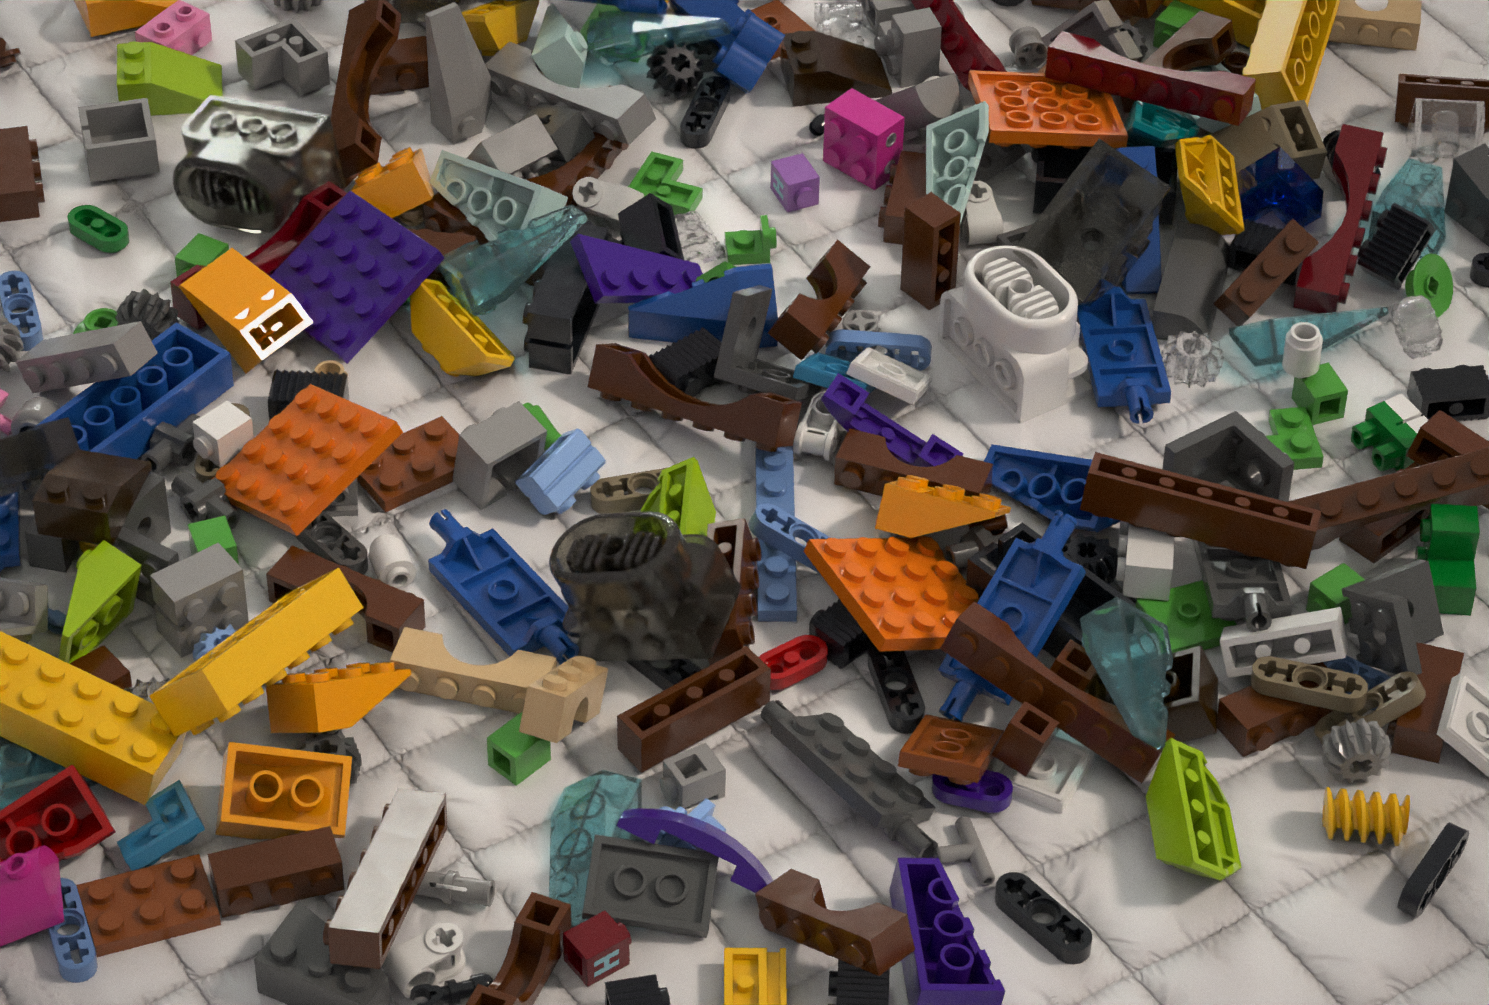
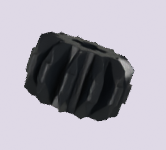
[646,39,704,99]
[1062,532,1118,584]

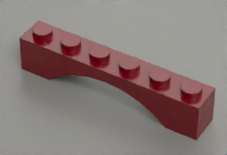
[911,0,1007,92]
[1045,31,1256,126]
[1293,124,1388,317]
[170,181,347,331]

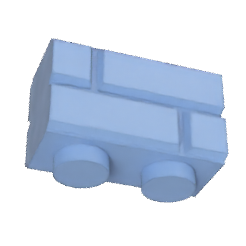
[515,428,606,515]

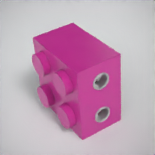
[823,88,905,190]

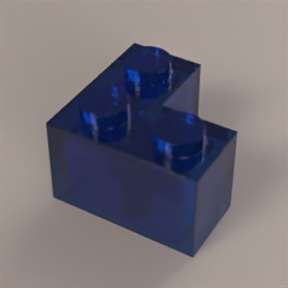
[1236,147,1324,228]

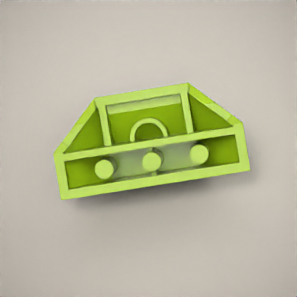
[629,457,716,582]
[1145,738,1242,881]

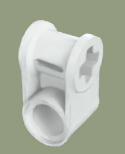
[572,177,645,225]
[961,181,1004,245]
[793,391,843,462]
[382,922,466,999]

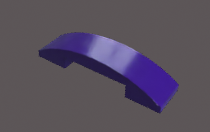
[821,373,964,467]
[616,808,774,893]

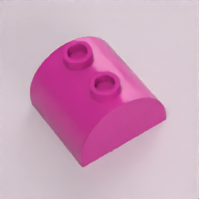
[0,846,64,947]

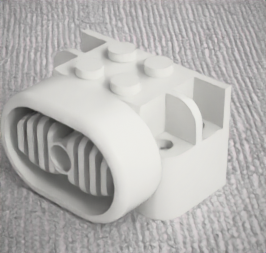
[938,246,1093,423]

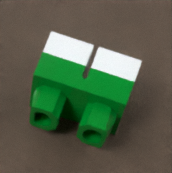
[1351,393,1428,472]

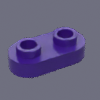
[931,770,1013,813]

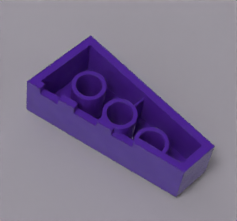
[889,858,1005,1005]

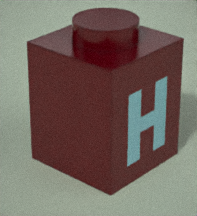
[563,910,632,987]

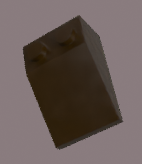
[780,31,892,107]
[32,449,152,546]
[1088,645,1218,742]

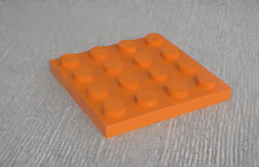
[968,70,1128,151]
[211,384,403,536]
[803,536,980,652]

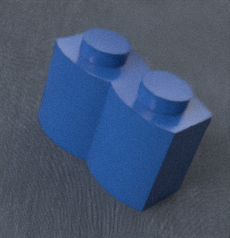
[712,13,785,94]

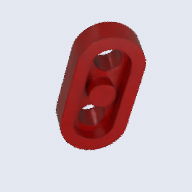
[759,635,828,690]

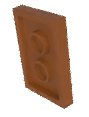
[357,416,459,513]
[898,714,1004,785]
[76,854,221,957]

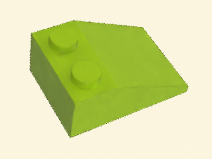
[117,41,223,116]
[58,540,142,664]

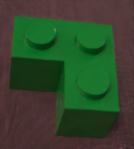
[1415,503,1480,615]

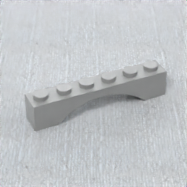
[485,41,656,145]

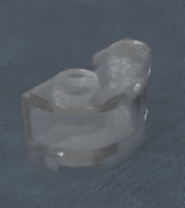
[814,2,864,46]
[674,211,726,263]

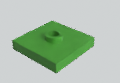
[1135,580,1237,654]

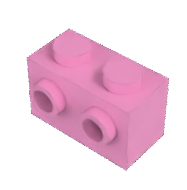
[135,0,212,55]

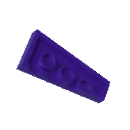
[570,234,703,304]

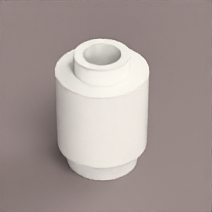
[1282,322,1323,378]
[369,534,416,589]

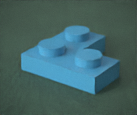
[117,780,205,871]

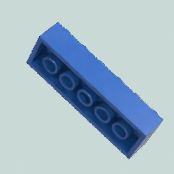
[17,322,234,483]

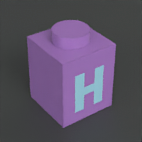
[770,153,820,213]

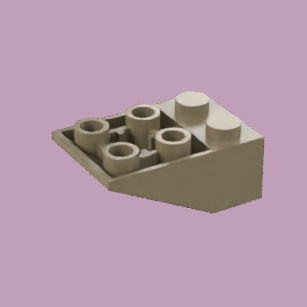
[1210,100,1327,192]

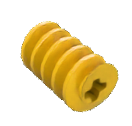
[1322,787,1410,846]

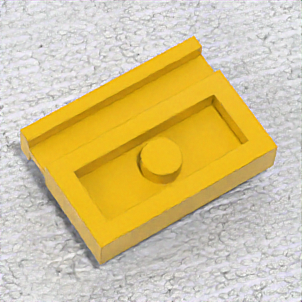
[724,948,787,1005]

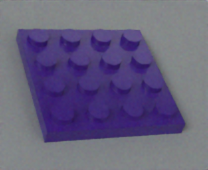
[270,191,444,364]

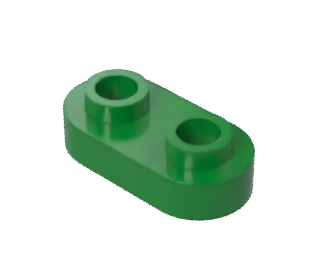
[67,205,129,253]

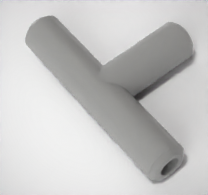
[934,816,995,885]

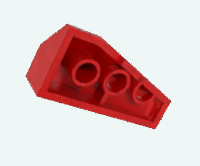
[0,764,116,862]

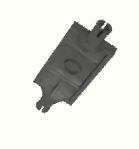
[1192,540,1292,632]
[760,700,938,858]

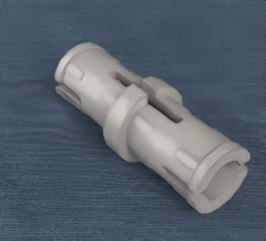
[416,870,495,907]

